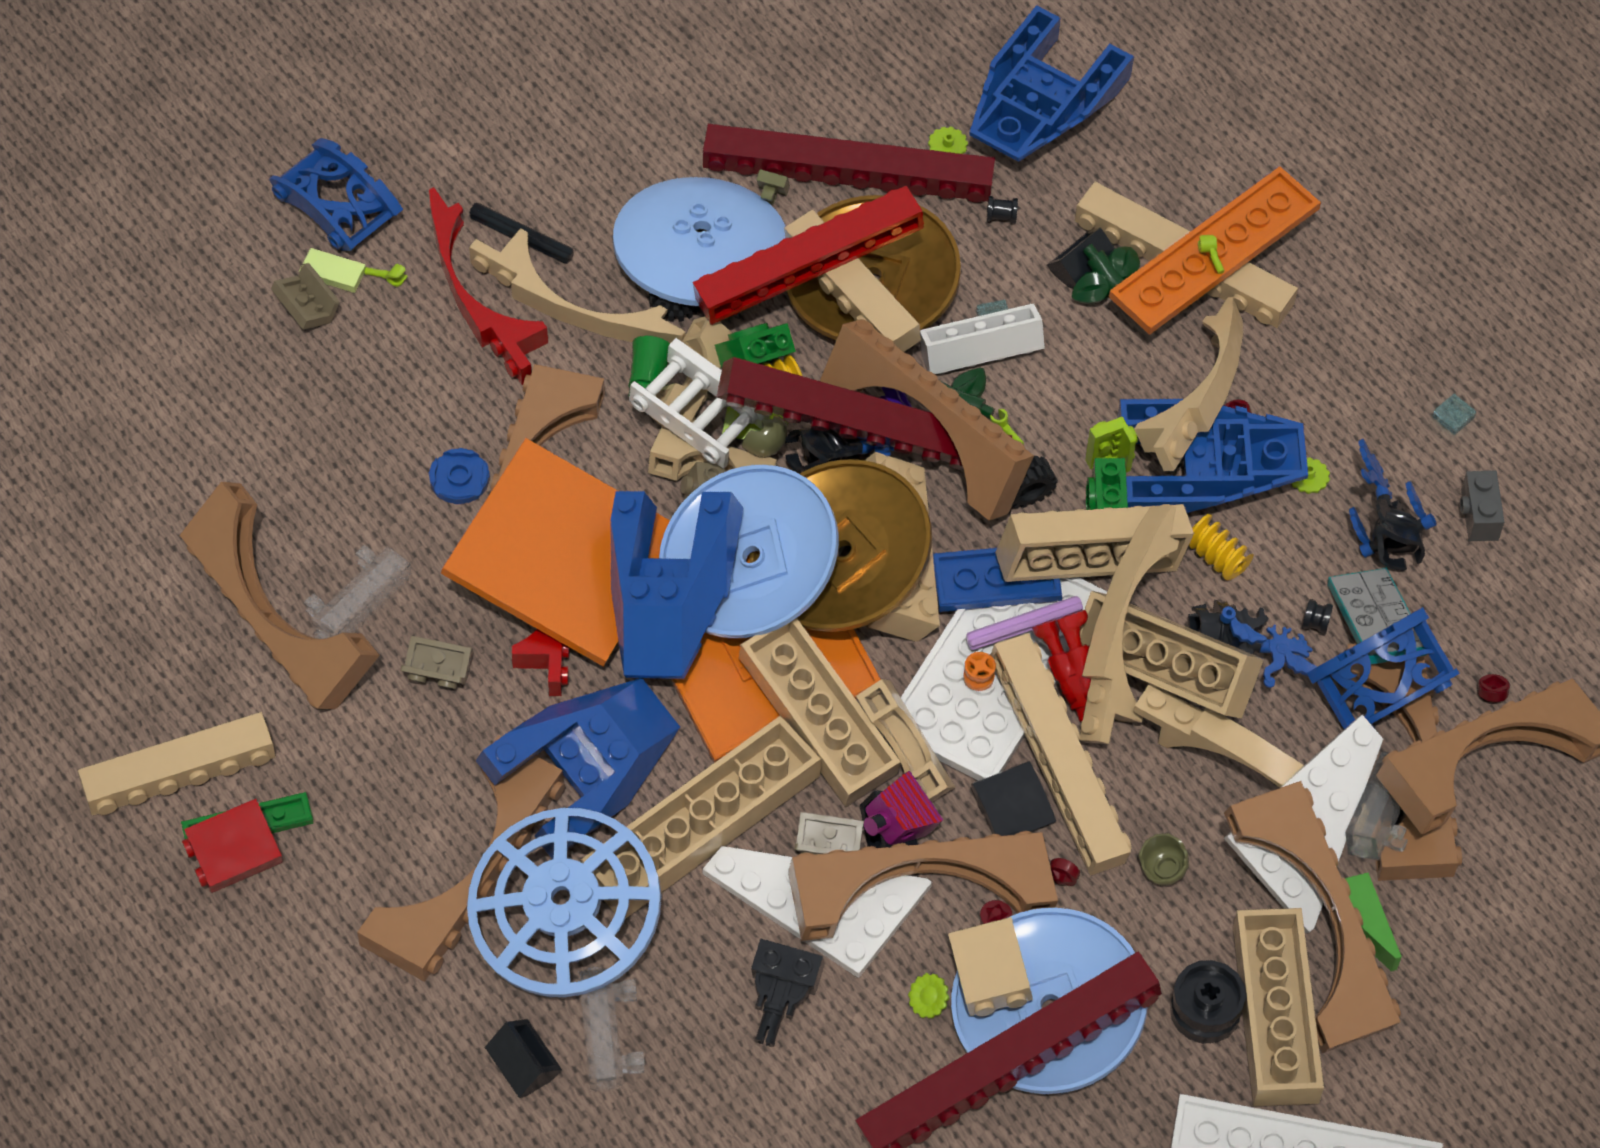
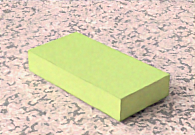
[299,248,366,293]

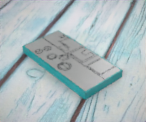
[1328,568,1427,664]

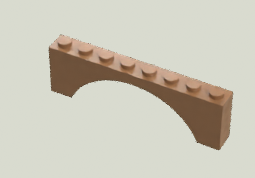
[820,319,1034,521]
[485,364,605,501]
[180,481,380,709]
[1346,643,1462,881]
[1376,678,1600,834]
[357,735,565,982]
[1224,781,1401,1053]
[788,831,1058,941]

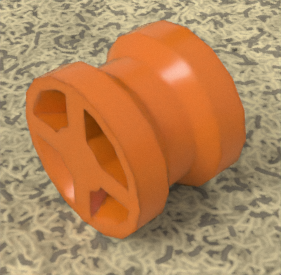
[963,652,996,691]

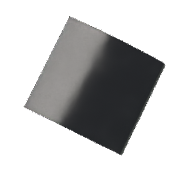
[971,761,1056,836]

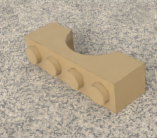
[649,316,732,430]
[648,428,777,481]
[856,679,956,802]

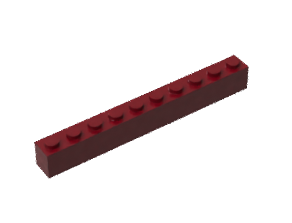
[703,124,995,202]
[716,357,1012,470]
[855,951,1162,1148]

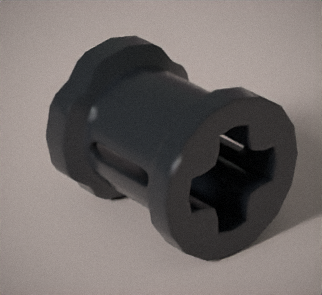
[986,196,1018,224]

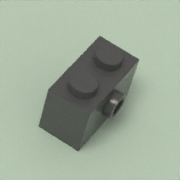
[1460,470,1505,541]

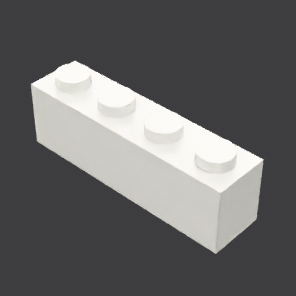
[920,303,1045,374]

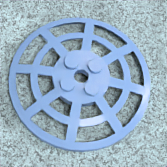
[467,808,662,997]

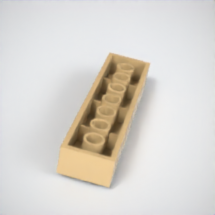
[581,716,821,919]

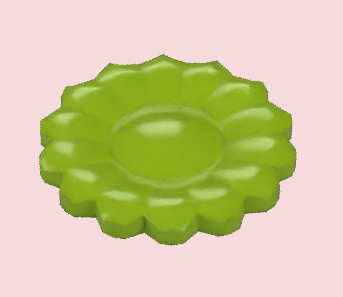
[928,127,968,154]
[1291,457,1330,494]
[908,973,949,1019]

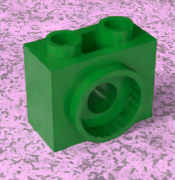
[714,323,796,369]
[1086,458,1128,510]

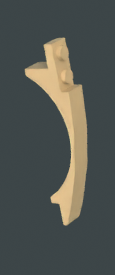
[469,228,686,344]
[1134,297,1243,471]
[1080,506,1179,744]
[1134,683,1369,843]

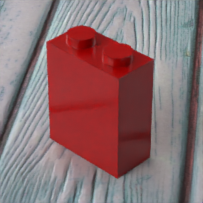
[182,798,283,893]

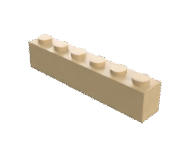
[784,209,921,352]
[78,712,276,816]

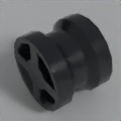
[1302,599,1333,635]

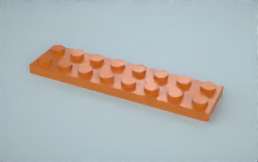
[1109,166,1321,335]

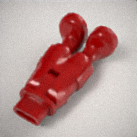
[1032,610,1091,722]

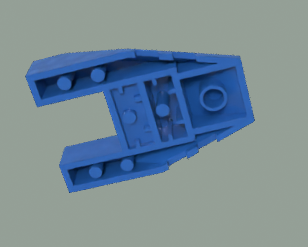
[969,5,1134,162]
[1117,399,1308,513]
[610,491,743,679]
[476,678,680,859]

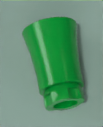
[628,336,670,395]

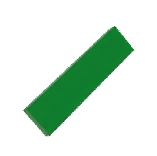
[181,792,314,839]

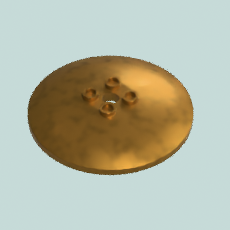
[786,195,961,340]
[749,459,932,632]

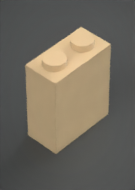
[948,917,1033,1016]

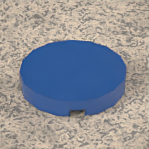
[429,448,490,504]

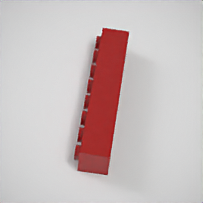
[693,186,924,325]

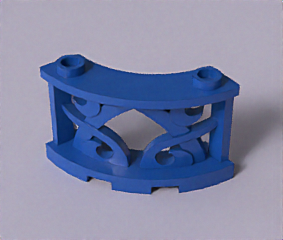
[269,138,404,251]
[1306,607,1460,729]

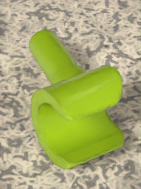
[1198,235,1224,274]
[364,264,408,287]
[990,409,1024,445]

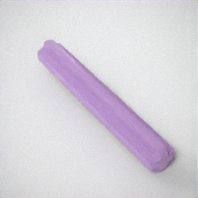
[966,596,1083,650]

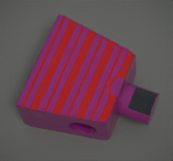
[864,771,943,845]

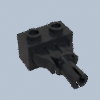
[751,938,824,1047]

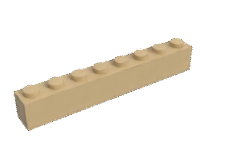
[1075,182,1298,328]
[990,633,1131,876]

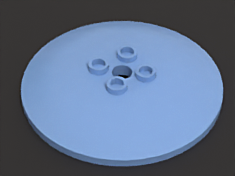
[613,177,786,306]
[659,465,839,638]
[951,908,1148,1094]

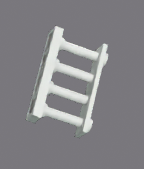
[629,338,769,469]

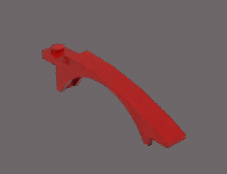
[429,187,548,385]
[512,629,569,696]

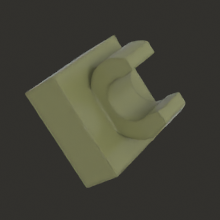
[756,169,790,205]

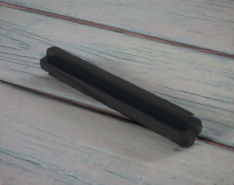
[469,203,574,264]

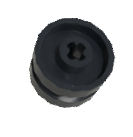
[1170,960,1246,1044]

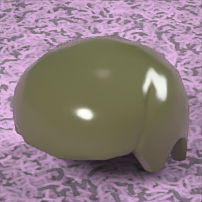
[742,415,788,458]
[1139,833,1189,886]

